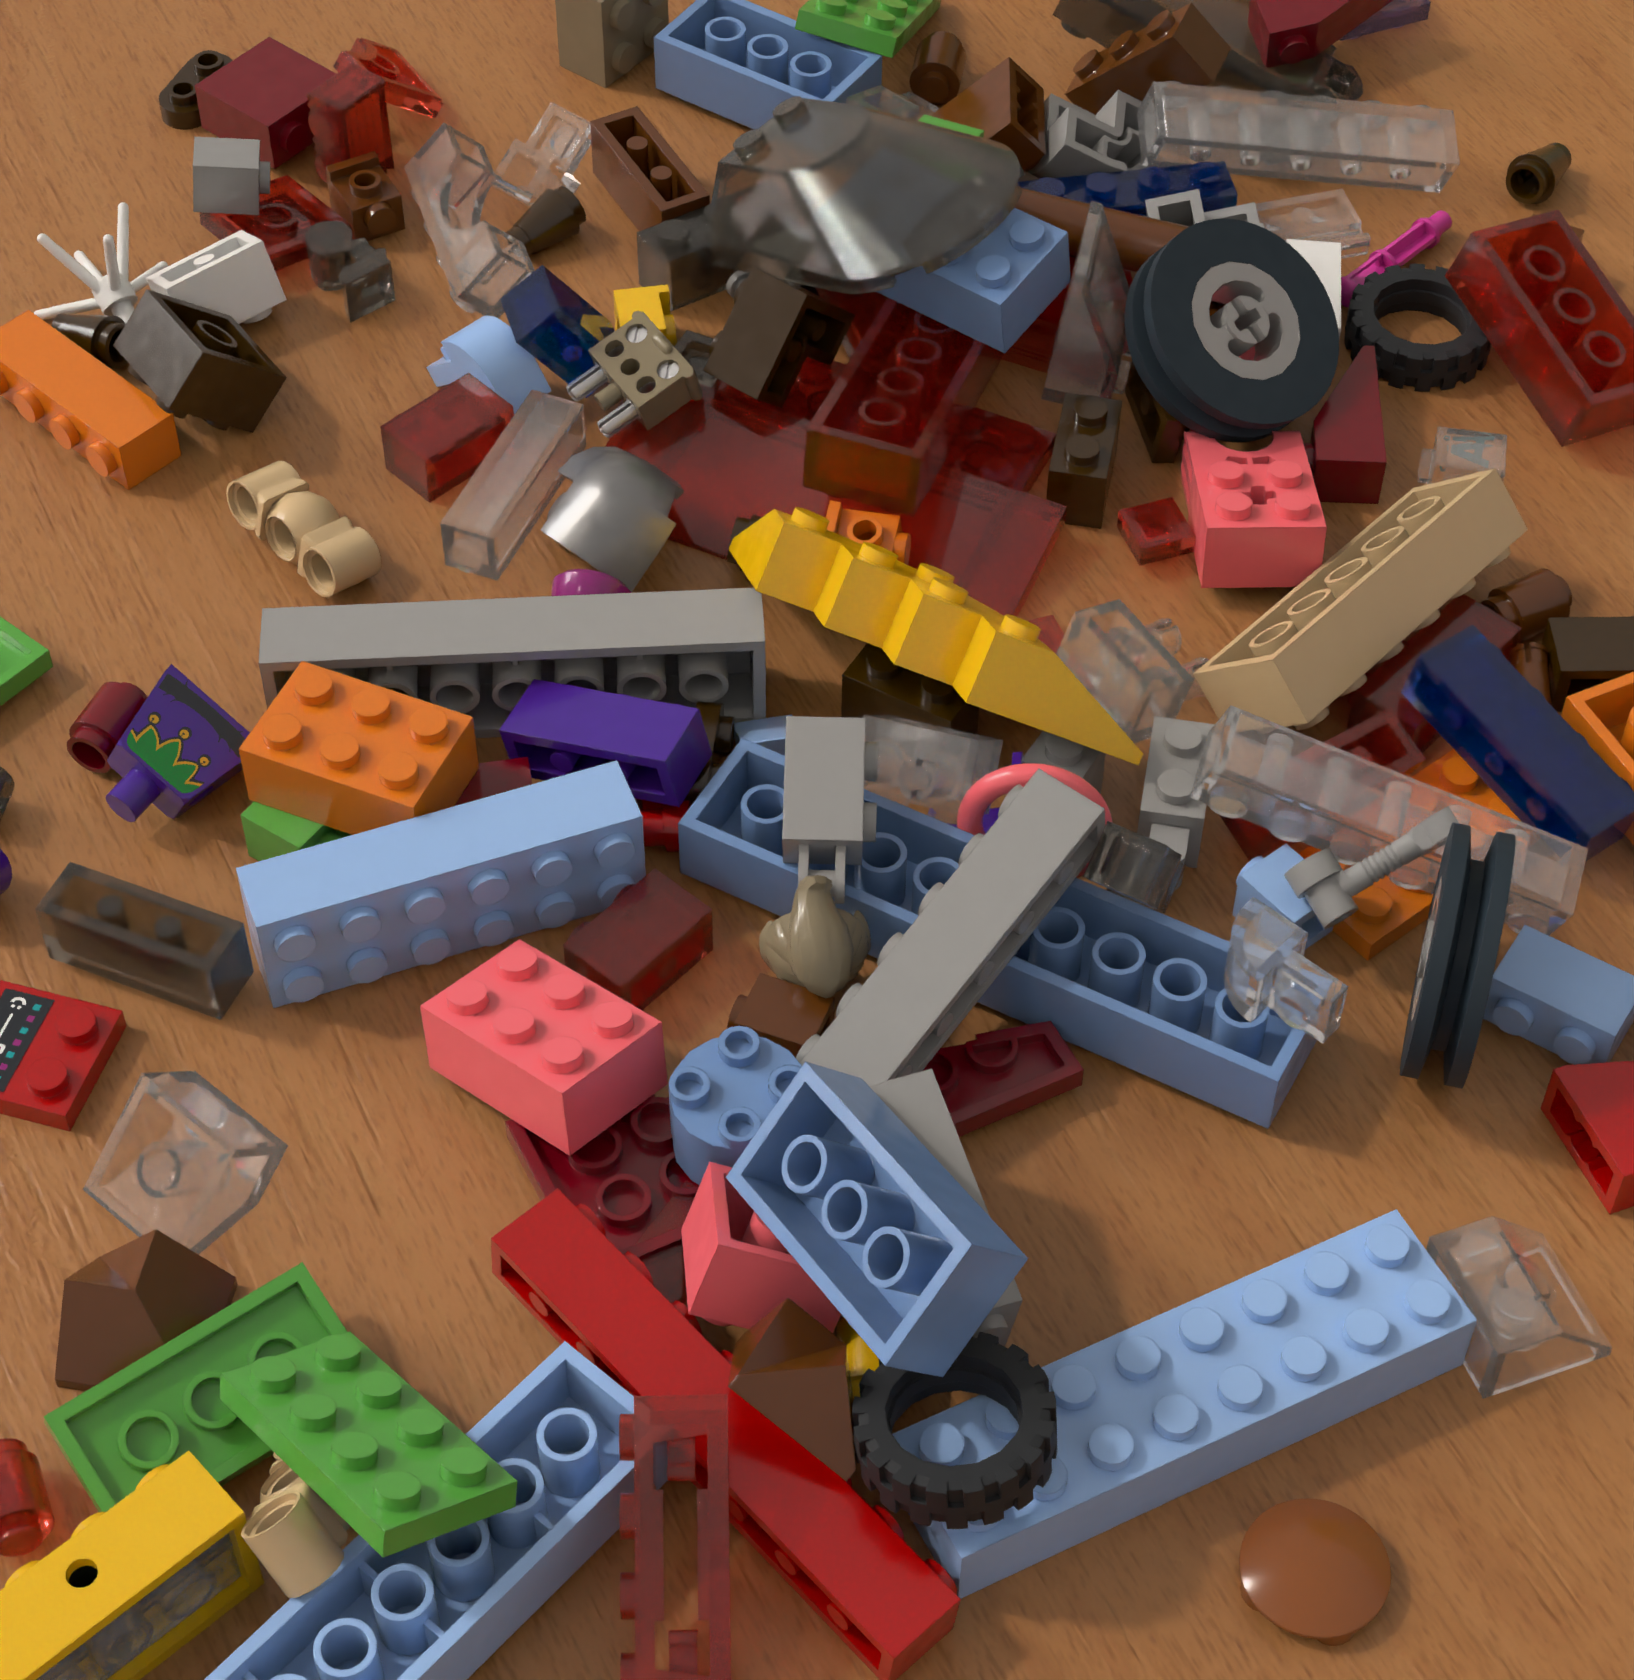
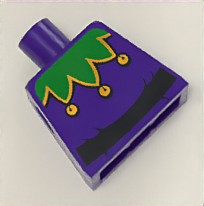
[105,664,250,822]

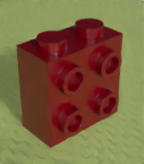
[195,37,348,169]

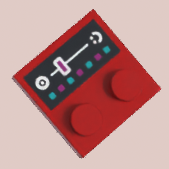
[0,980,127,1132]

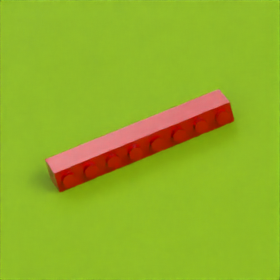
[491,1188,961,1680]

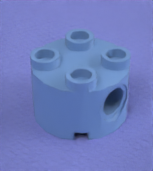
[669,1026,802,1185]

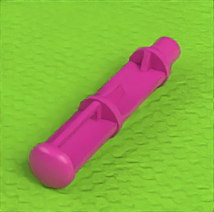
[1341,210,1452,307]

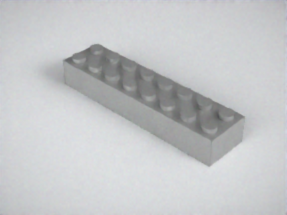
[259,588,766,738]

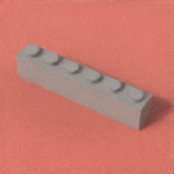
[796,769,1106,1086]

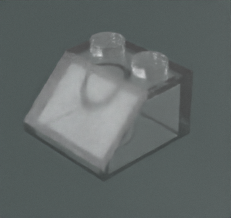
[83,1071,288,1255]
[1426,1216,1613,1399]

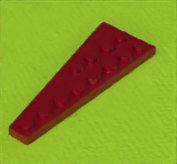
[505,1021,1084,1269]

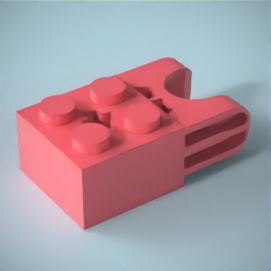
[1181,431,1327,588]

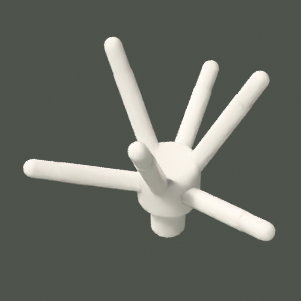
[34,202,168,324]

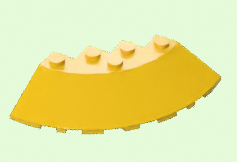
[728,507,1143,766]

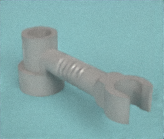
[1284,806,1459,929]

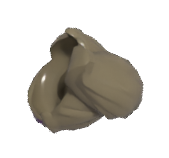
[759,875,871,998]

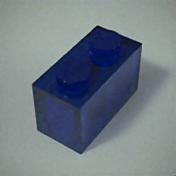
[500,265,614,398]

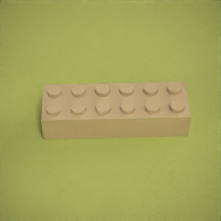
[1193,468,1528,736]

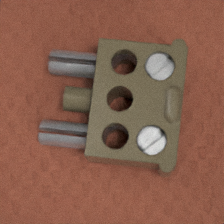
[566,311,702,438]

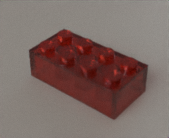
[1445,210,1634,447]

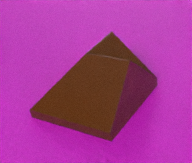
[55,1229,238,1391]
[728,1298,856,1481]

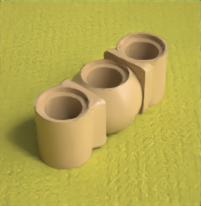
[226,461,381,597]
[241,1452,350,1598]

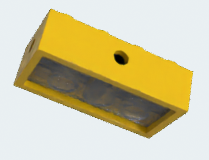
[0,1450,264,1680]

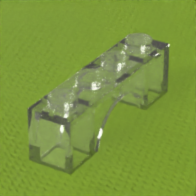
[404,122,537,319]

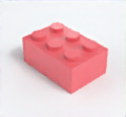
[420,939,668,1156]

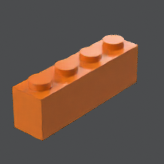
[0,310,182,490]

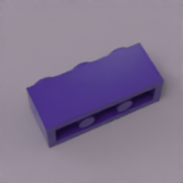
[499,679,712,807]

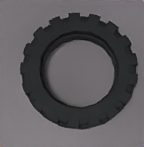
[1344,264,1496,392]
[852,1332,1057,1529]

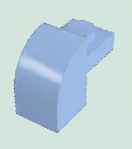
[426,315,552,422]

